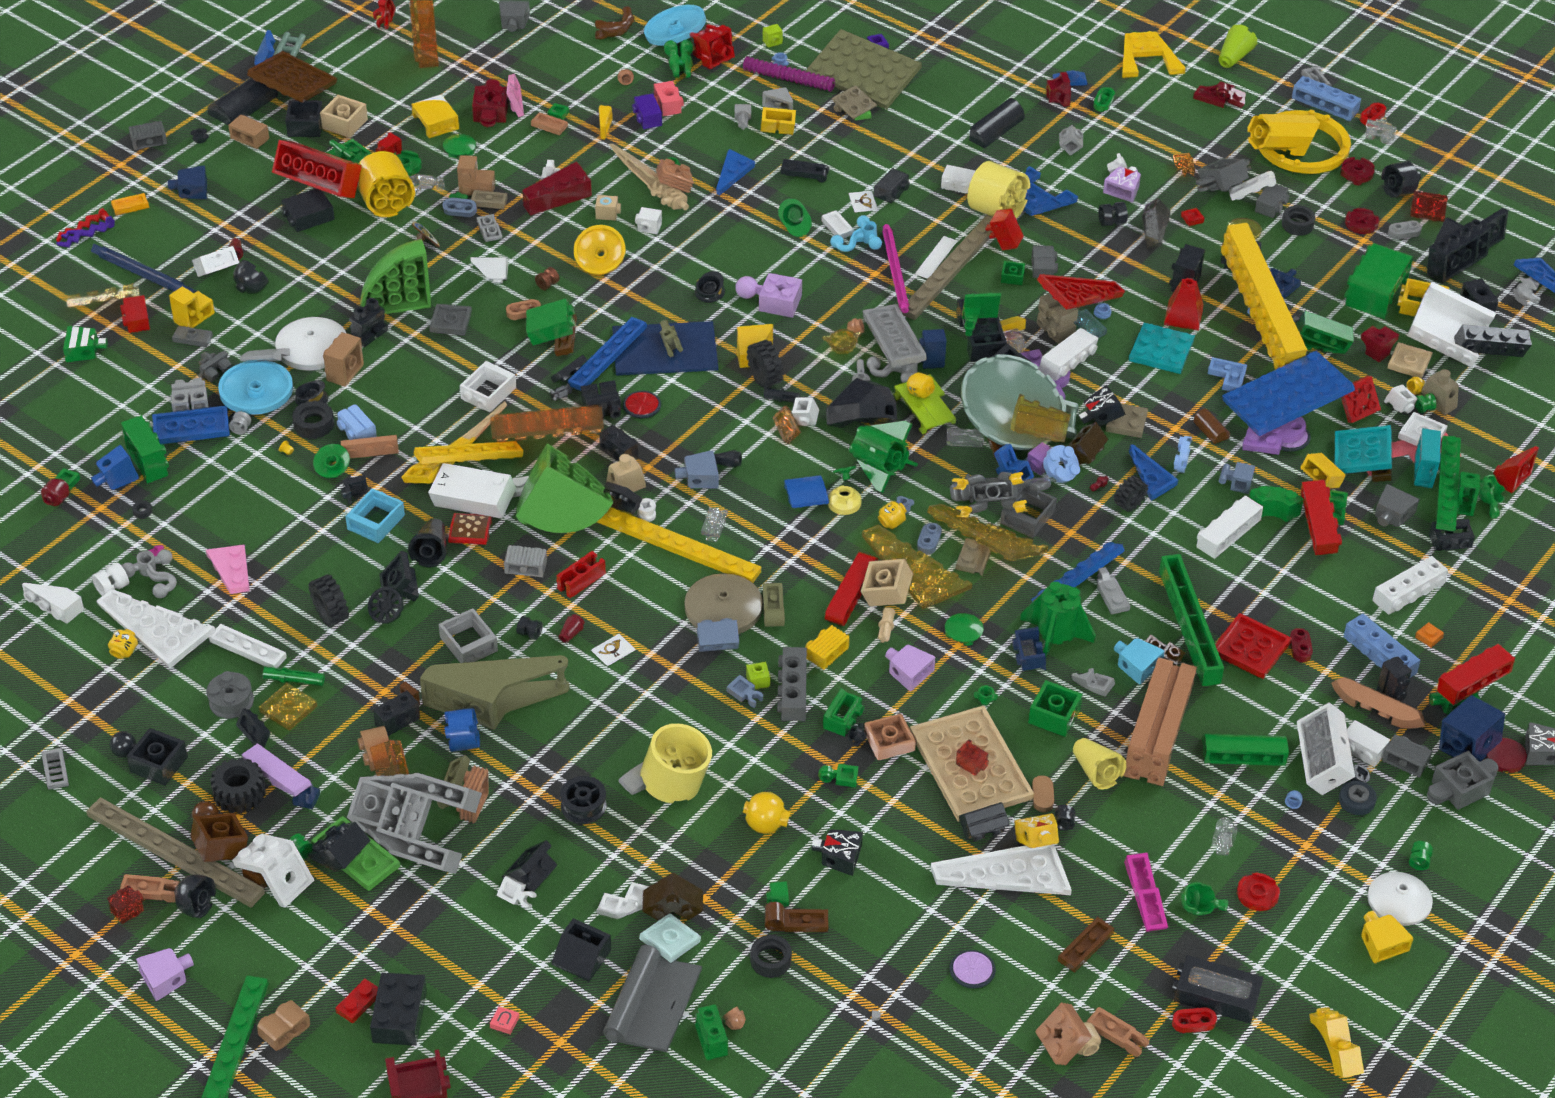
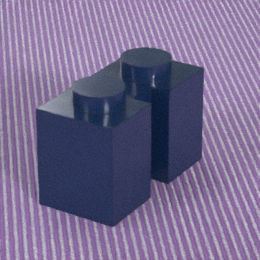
[919,329,946,369]

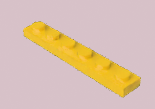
[414,441,524,464]

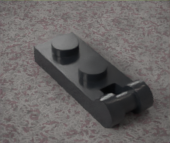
[781,159,830,183]

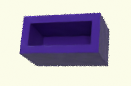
[632,93,662,129]

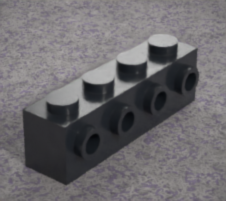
[1454,324,1532,357]

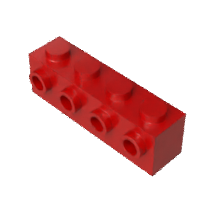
[1300,479,1342,555]
[1437,644,1515,705]

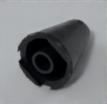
[408,518,447,568]

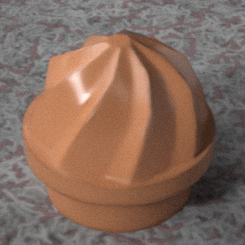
[618,69,634,85]
[847,318,865,336]
[723,1007,746,1030]

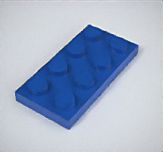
[152,406,230,444]

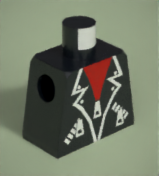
[1079,385,1126,426]
[811,829,863,876]

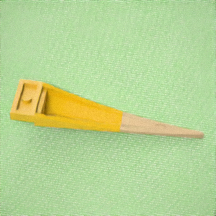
[402,401,507,484]

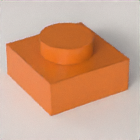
[1415,622,1444,648]

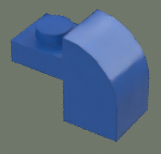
[994,444,1034,480]

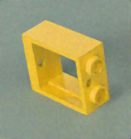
[1397,278,1449,316]

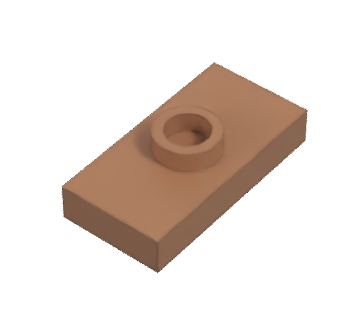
[531,112,568,135]

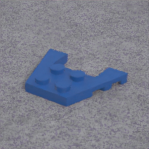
[1023,166,1078,216]

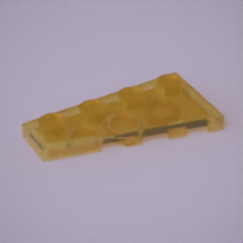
[66,284,140,307]

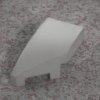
[1071,668,1115,697]

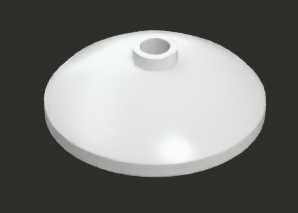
[1368,872,1433,926]

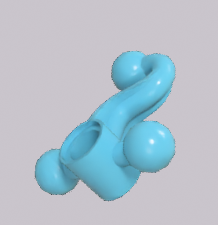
[830,215,882,252]

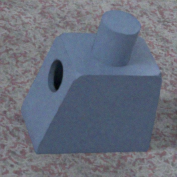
[674,450,719,488]

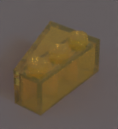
[1010,394,1071,442]

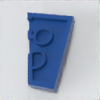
[1513,258,1555,293]

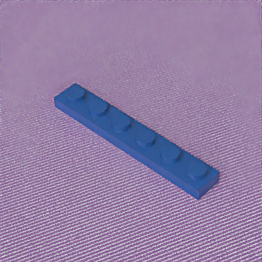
[568,317,647,391]
[1031,542,1125,602]

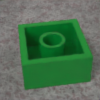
[1001,261,1026,285]

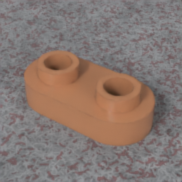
[506,299,541,320]

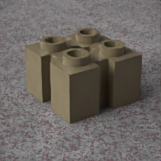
[1037,293,1078,344]

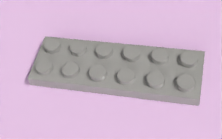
[863,304,926,367]

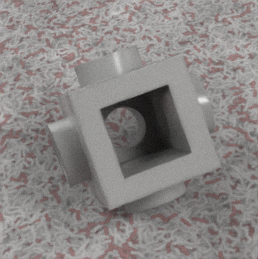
[1059,125,1083,156]

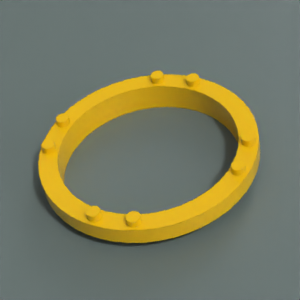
[1259,110,1351,174]

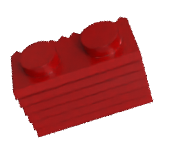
[120,295,150,333]

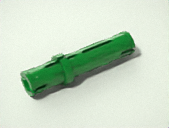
[263,666,325,686]

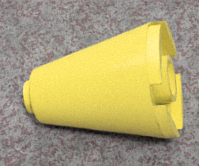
[1073,738,1126,790]

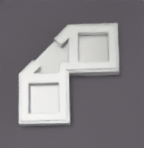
[597,882,649,919]

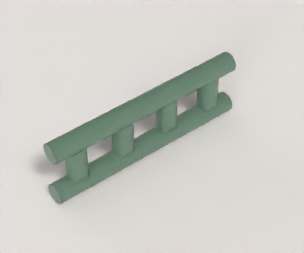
[273,32,306,57]

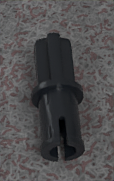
[764,387,800,403]

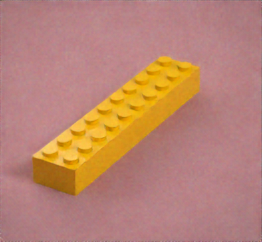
[1221,223,1307,370]

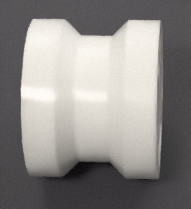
[637,498,656,522]

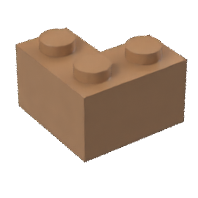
[457,155,496,195]

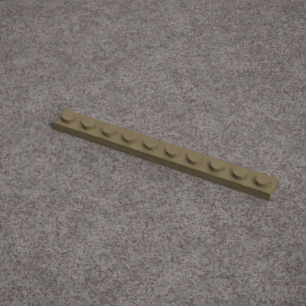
[900,215,992,320]
[86,797,265,908]

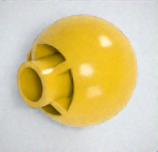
[743,792,791,834]

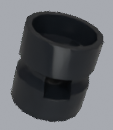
[1098,202,1128,227]

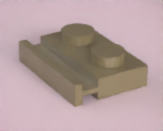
[956,538,993,576]

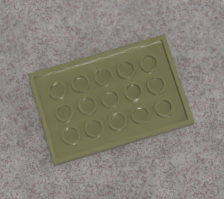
[806,29,922,109]

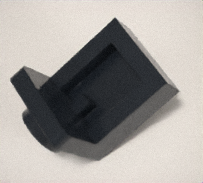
[340,475,368,505]

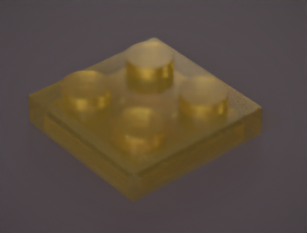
[259,683,317,731]

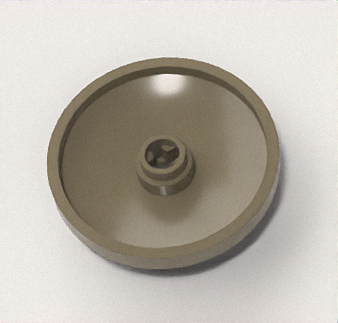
[685,574,763,634]

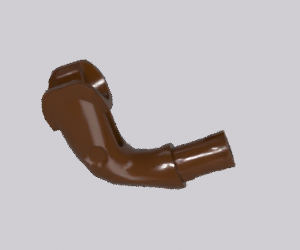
[595,6,635,39]

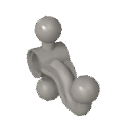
[867,356,918,383]
[122,549,177,598]

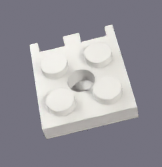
[232,834,314,907]

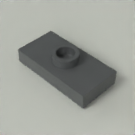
[172,326,213,348]

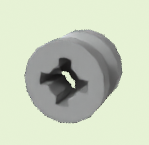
[229,411,251,435]

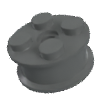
[206,671,254,719]

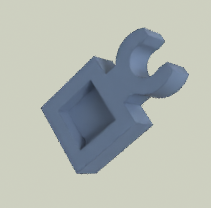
[726,675,763,708]

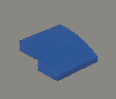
[254,30,275,66]
[784,475,829,508]

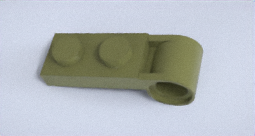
[763,583,785,627]

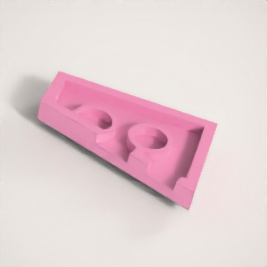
[506,73,524,117]
[206,545,250,594]

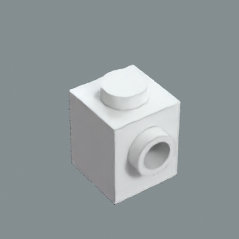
[635,207,662,234]
[792,398,819,426]

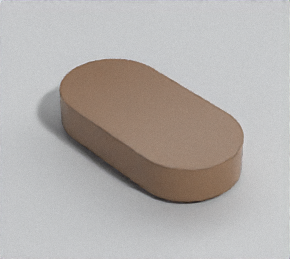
[1032,776,1054,812]

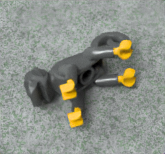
[950,472,1051,517]

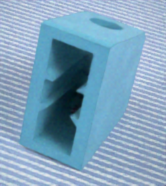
[1114,638,1165,684]

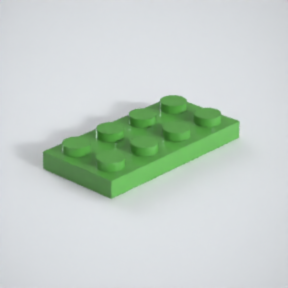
[311,816,400,891]

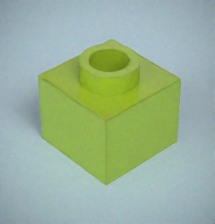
[763,24,783,48]
[746,662,770,689]

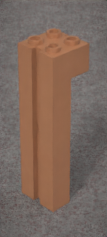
[1123,657,1197,786]

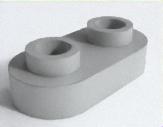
[1388,220,1422,240]

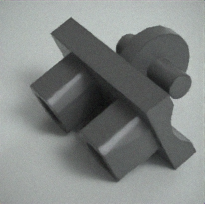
[198,350,232,382]

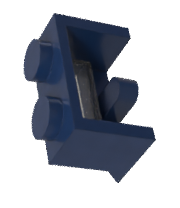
[1012,627,1046,671]

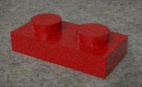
[335,979,378,1024]

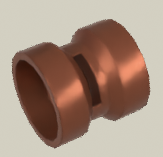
[535,267,560,290]

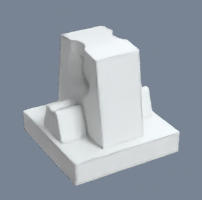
[1107,153,1127,174]
[541,160,560,180]

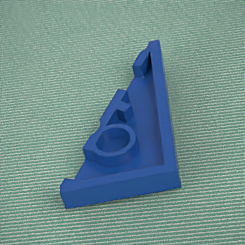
[716,149,755,196]
[1129,444,1178,501]

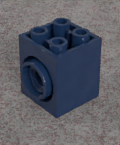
[1439,695,1505,762]

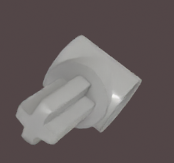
[735,104,751,130]

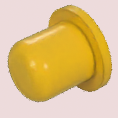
[279,441,294,455]

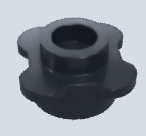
[190,128,209,144]
[848,723,866,747]

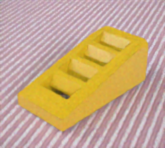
[599,105,613,140]

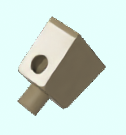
[1420,369,1459,415]

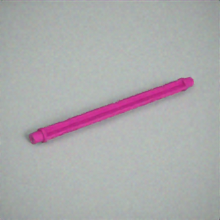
[882,224,909,313]

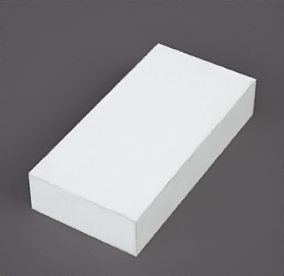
[822,211,854,238]

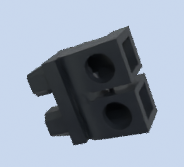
[349,297,388,348]
[581,380,621,422]

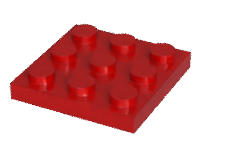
[1215,613,1292,679]

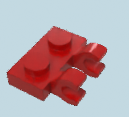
[373,0,396,29]

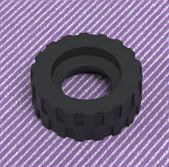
[292,401,334,439]

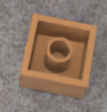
[323,332,364,387]

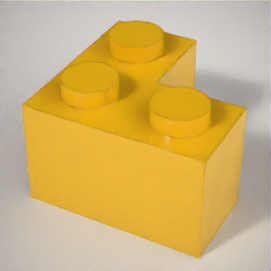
[169,286,215,328]

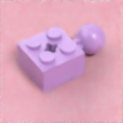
[736,273,802,318]

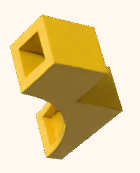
[1309,1007,1364,1078]

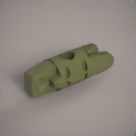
[660,320,683,357]

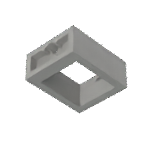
[439,608,498,663]

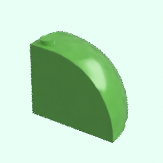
[360,239,431,314]
[516,444,613,533]

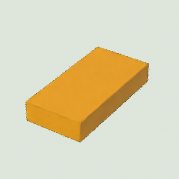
[111,193,149,215]

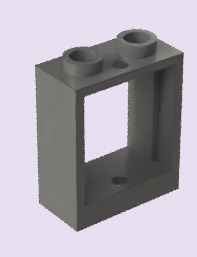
[1000,488,1057,538]

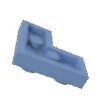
[1208,357,1247,391]

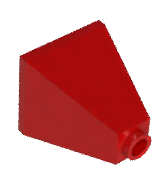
[1164,278,1204,331]

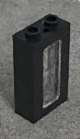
[1172,955,1264,1024]

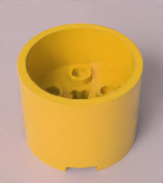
[357,151,415,217]

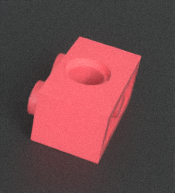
[654,81,684,116]

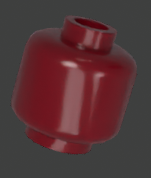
[41,478,70,506]

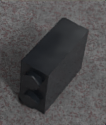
[280,188,335,232]

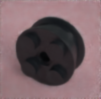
[560,776,607,825]

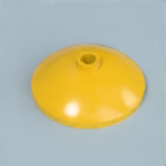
[574,225,626,275]

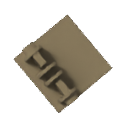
[832,85,877,119]

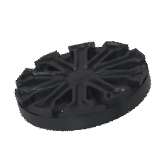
[368,587,404,624]

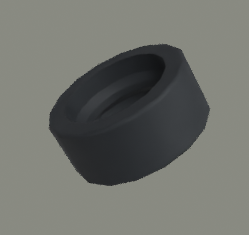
[1282,205,1316,236]
[750,935,792,978]

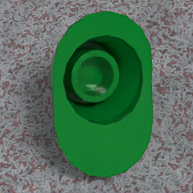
[778,198,812,237]

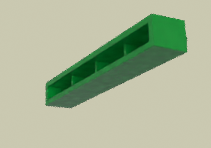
[1159,554,1224,686]

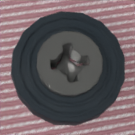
[1339,781,1377,815]

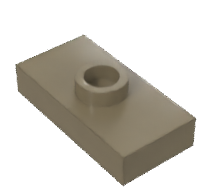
[471,190,508,209]

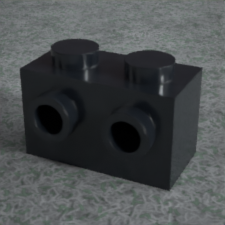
[599,424,639,462]

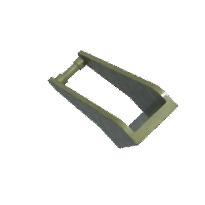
[420,655,570,730]

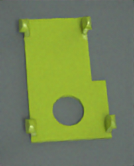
[893,374,956,435]

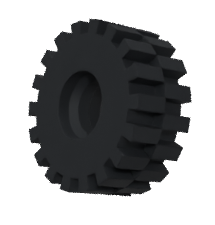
[746,339,784,388]
[308,574,349,627]

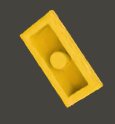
[1000,316,1026,335]

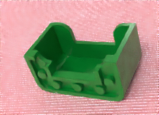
[1344,243,1413,319]

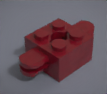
[472,79,509,127]

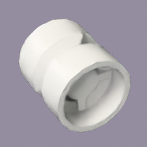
[92,562,129,596]

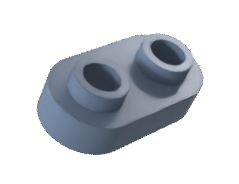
[443,198,477,217]
[917,523,942,555]

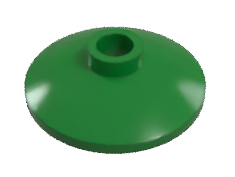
[313,444,350,478]

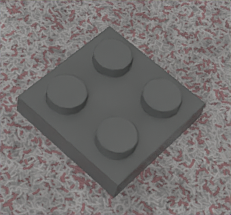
[430,304,472,335]

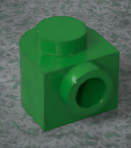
[766,881,789,907]

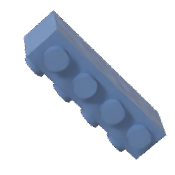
[1292,76,1361,121]
[1344,614,1420,678]

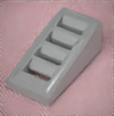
[41,748,69,790]

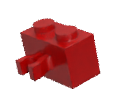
[985,208,1024,250]

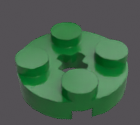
[394,150,422,178]

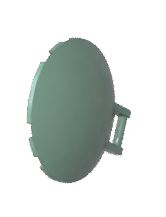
[961,355,1079,450]

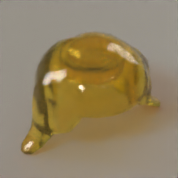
[822,329,861,354]

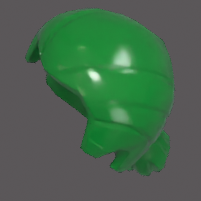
[1478,475,1505,519]
[1181,882,1228,916]

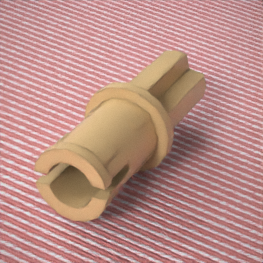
[878,608,895,643]

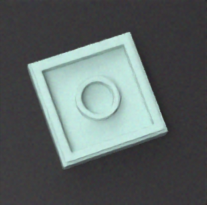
[639,913,701,963]

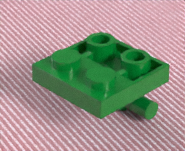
[326,138,372,164]

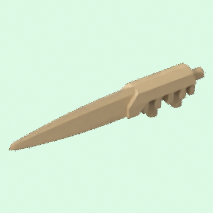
[609,144,689,210]

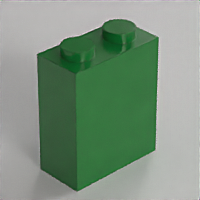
[526,298,575,346]

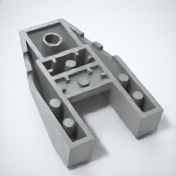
[347,773,482,874]

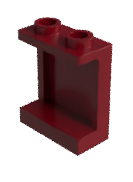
[385,1049,451,1098]

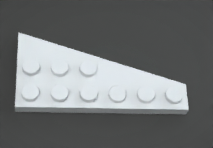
[97,589,216,668]

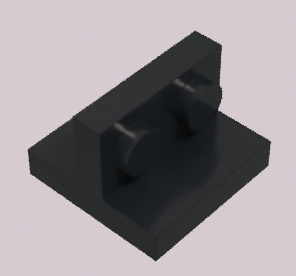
[379,550,419,601]
[501,840,557,892]

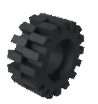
[1114,475,1149,512]

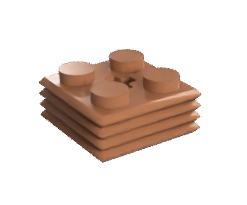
[656,159,694,193]
[864,714,916,760]
[457,765,489,823]
[1035,1003,1092,1065]

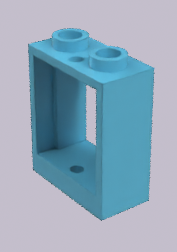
[346,488,405,543]

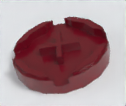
[1345,208,1380,234]
[1485,738,1527,773]

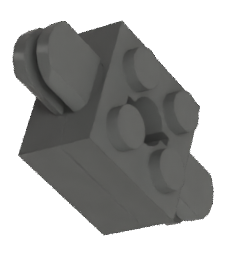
[1196,158,1252,192]
[1427,751,1498,810]

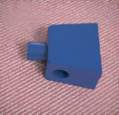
[91,445,139,490]

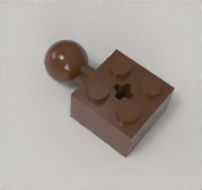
[190,801,248,862]

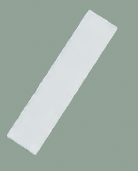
[915,236,957,279]

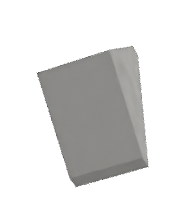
[762,87,793,110]

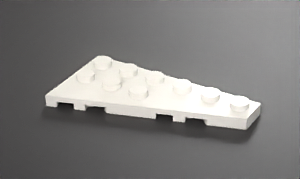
[931,844,1072,895]

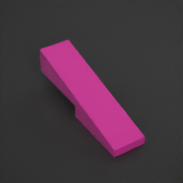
[1124,853,1168,932]

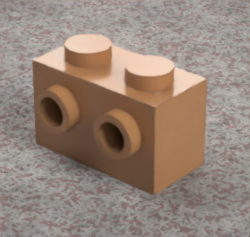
[229,115,269,149]

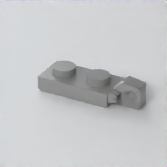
[1097,567,1130,614]

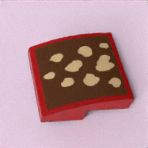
[448,513,492,545]

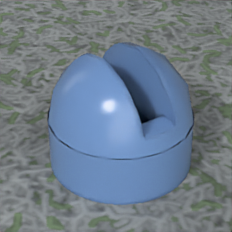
[1285,790,1303,809]

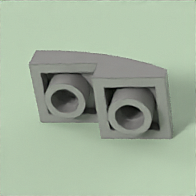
[477,214,502,242]
[618,763,646,795]

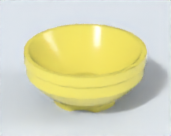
[828,485,861,515]

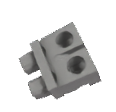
[171,377,209,412]

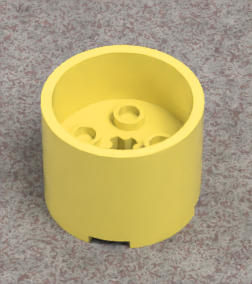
[967,161,1030,219]
[640,724,712,803]

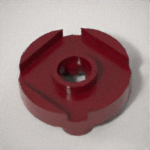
[1340,157,1375,185]

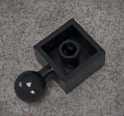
[109,728,188,786]

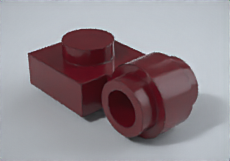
[1216,83,1246,108]

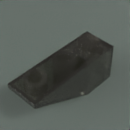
[1142,198,1171,250]

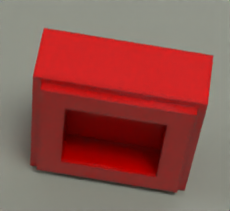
[1181,208,1204,226]

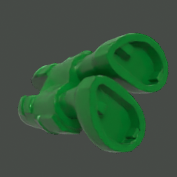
[664,39,694,79]

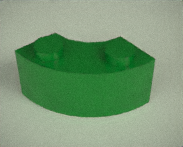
[1249,486,1304,522]

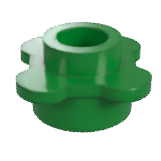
[974,685,998,706]

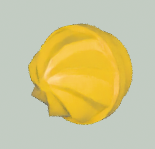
[1406,377,1425,395]

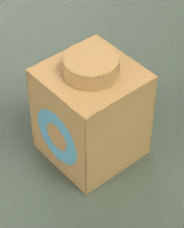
[595,195,621,220]

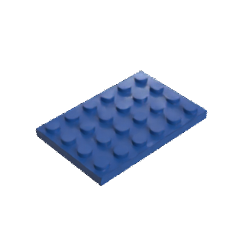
[1222,350,1355,436]

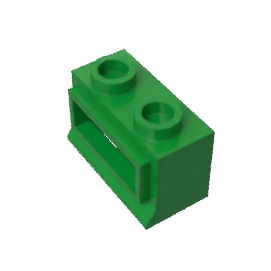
[823,688,864,737]
[695,1004,728,1060]

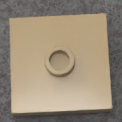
[1387,342,1433,379]

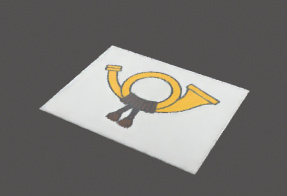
[849,191,878,212]
[591,634,636,666]

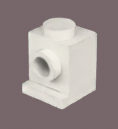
[1384,385,1418,414]

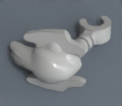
[1512,277,1541,306]

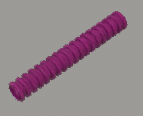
[743,56,835,92]

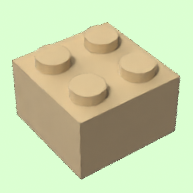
[320,95,368,138]
[861,559,913,606]

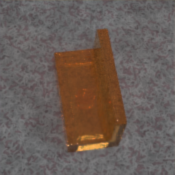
[370,740,409,776]

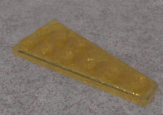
[927,504,1049,561]
[862,524,972,609]

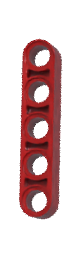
[825,552,878,626]

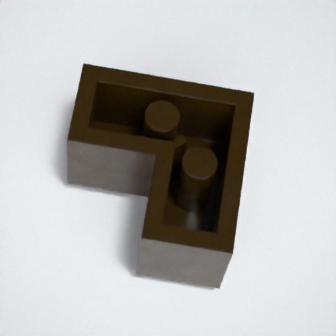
[642,872,703,920]

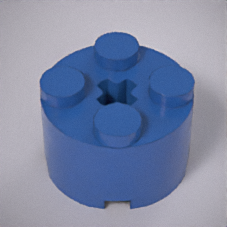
[445,708,480,752]

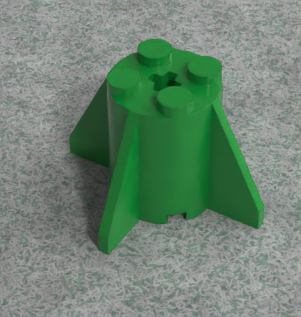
[849,421,918,493]
[1020,582,1096,657]

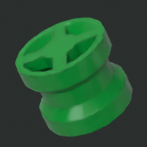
[1415,393,1437,413]
[289,833,313,860]

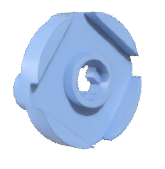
[1174,435,1192,473]
[1043,445,1080,483]

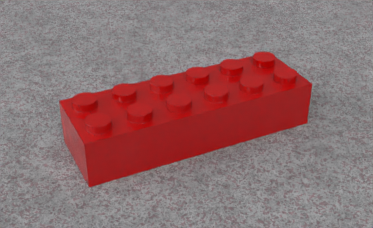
[272,140,362,198]

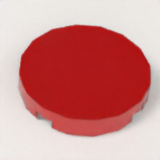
[1237,873,1280,911]

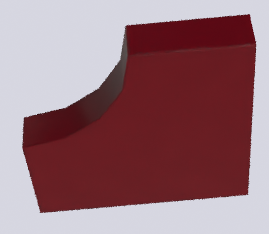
[1193,81,1235,108]

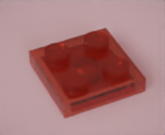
[1410,191,1448,222]

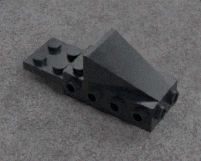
[1426,208,1509,284]

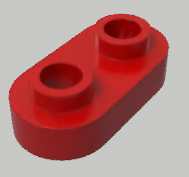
[1360,103,1386,126]
[1172,1008,1217,1033]

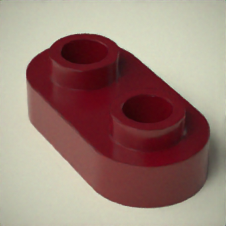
[1290,628,1313,663]

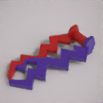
[56,208,115,248]

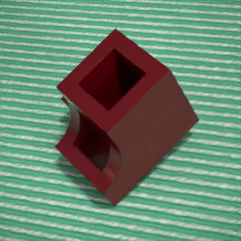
[1046,72,1071,107]
[1360,326,1399,362]

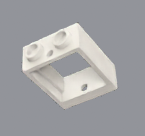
[192,246,239,277]
[460,361,516,412]

